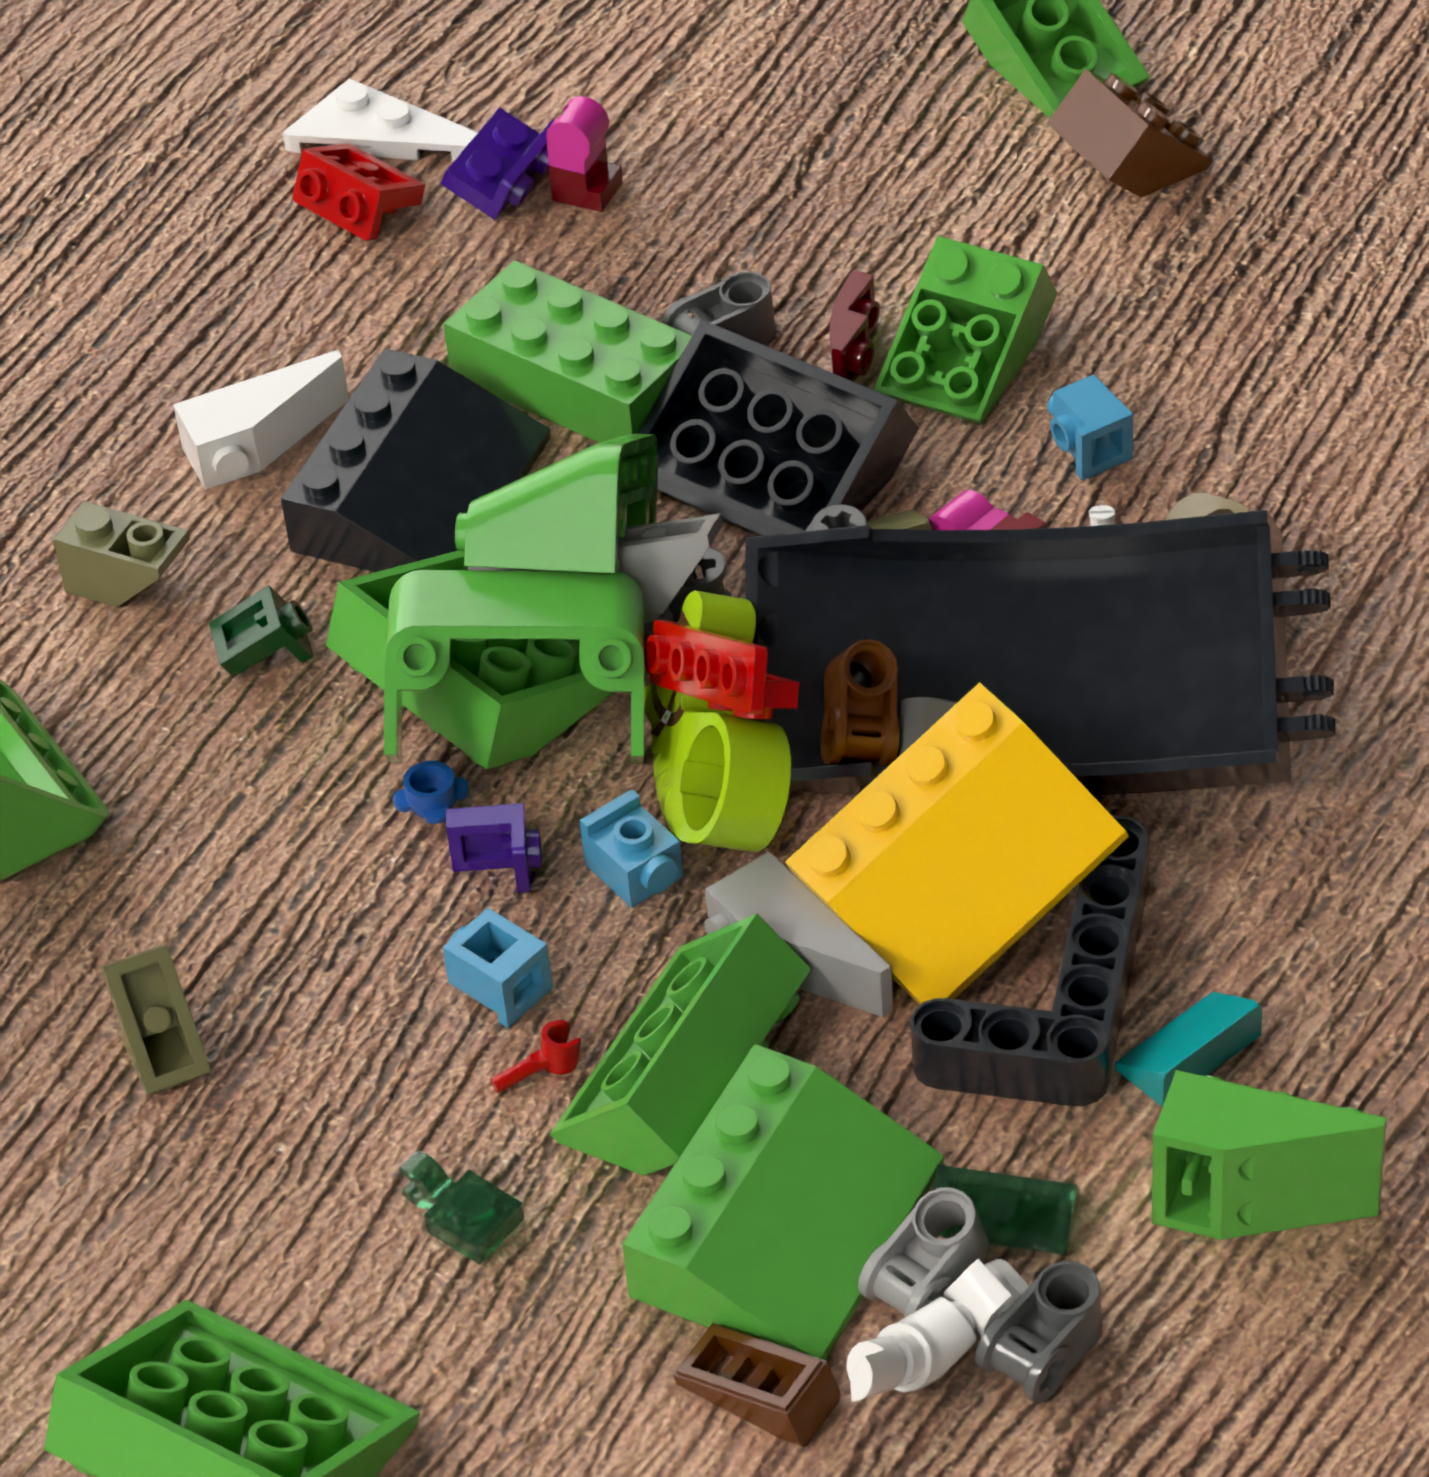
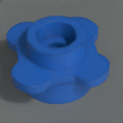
[393,761,469,824]

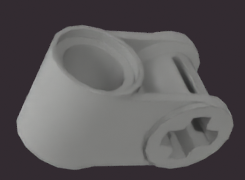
[858,1188,989,1318]

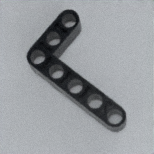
[910,816,1149,1106]

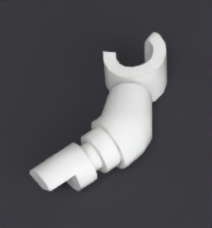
[846,1259,1029,1402]

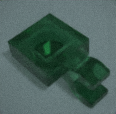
[399,1150,524,1265]

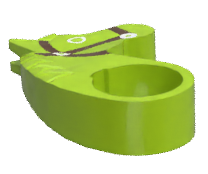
[644,590,791,852]

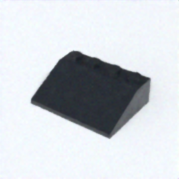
[637,320,919,536]
[281,348,551,572]

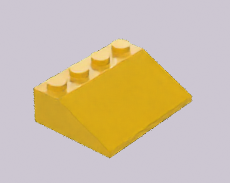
[785,682,1129,1005]

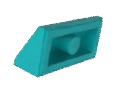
[1115,991,1262,1107]

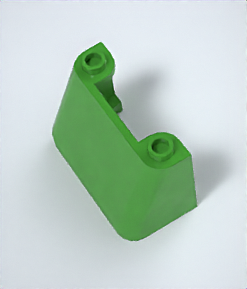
[455,434,658,573]

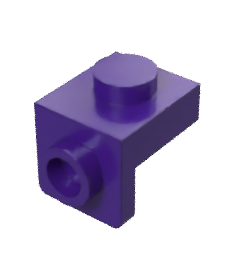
[446,803,542,893]

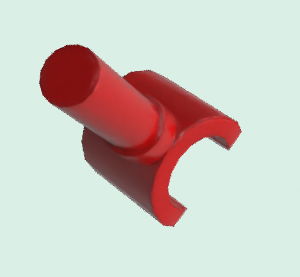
[490,1020,581,1093]

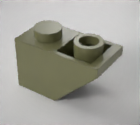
[53,501,190,607]

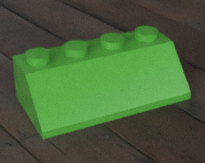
[550,913,811,1176]

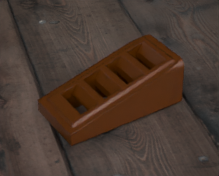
[673,1323,840,1447]

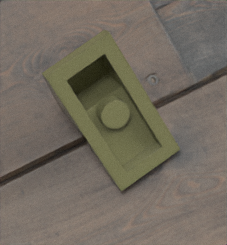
[100,944,211,1095]

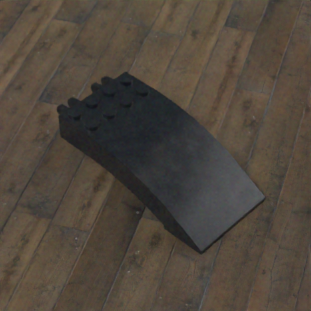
[745,510,1336,796]

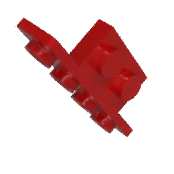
[644,620,799,719]

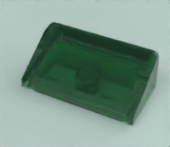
[933,1164,1081,1256]

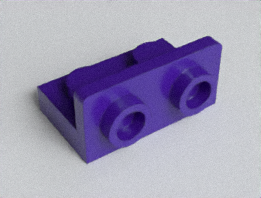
[440,107,555,220]

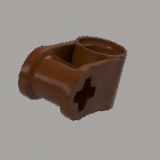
[820,639,900,766]

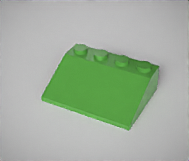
[326,551,614,769]
[622,1044,944,1360]
[44,1299,420,1477]

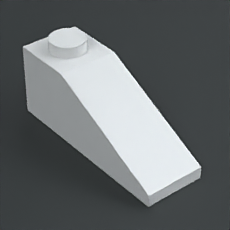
[173,350,349,490]

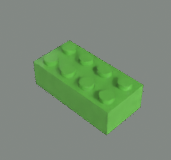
[443,260,692,442]

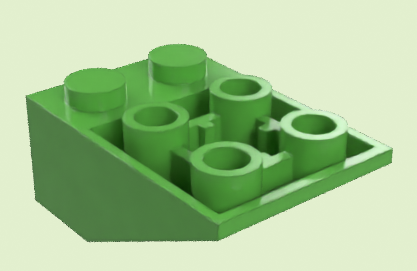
[873,236,1057,424]
[1152,1070,1387,1240]

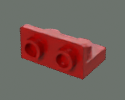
[293,143,426,241]

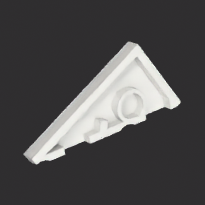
[282,78,478,162]

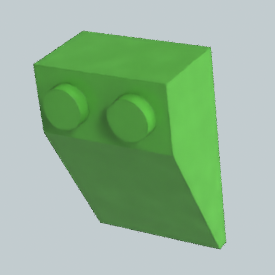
[962,0,1150,118]

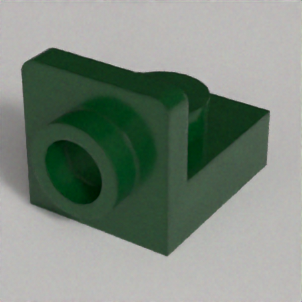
[209,585,314,677]

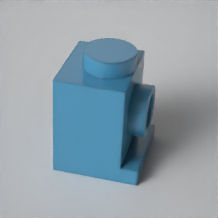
[1047,374,1133,481]
[579,789,683,908]
[442,908,553,1028]

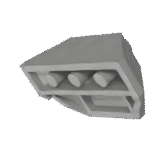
[468,513,723,623]

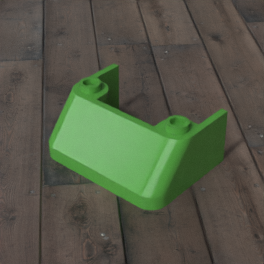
[384,570,644,764]
[0,679,109,880]

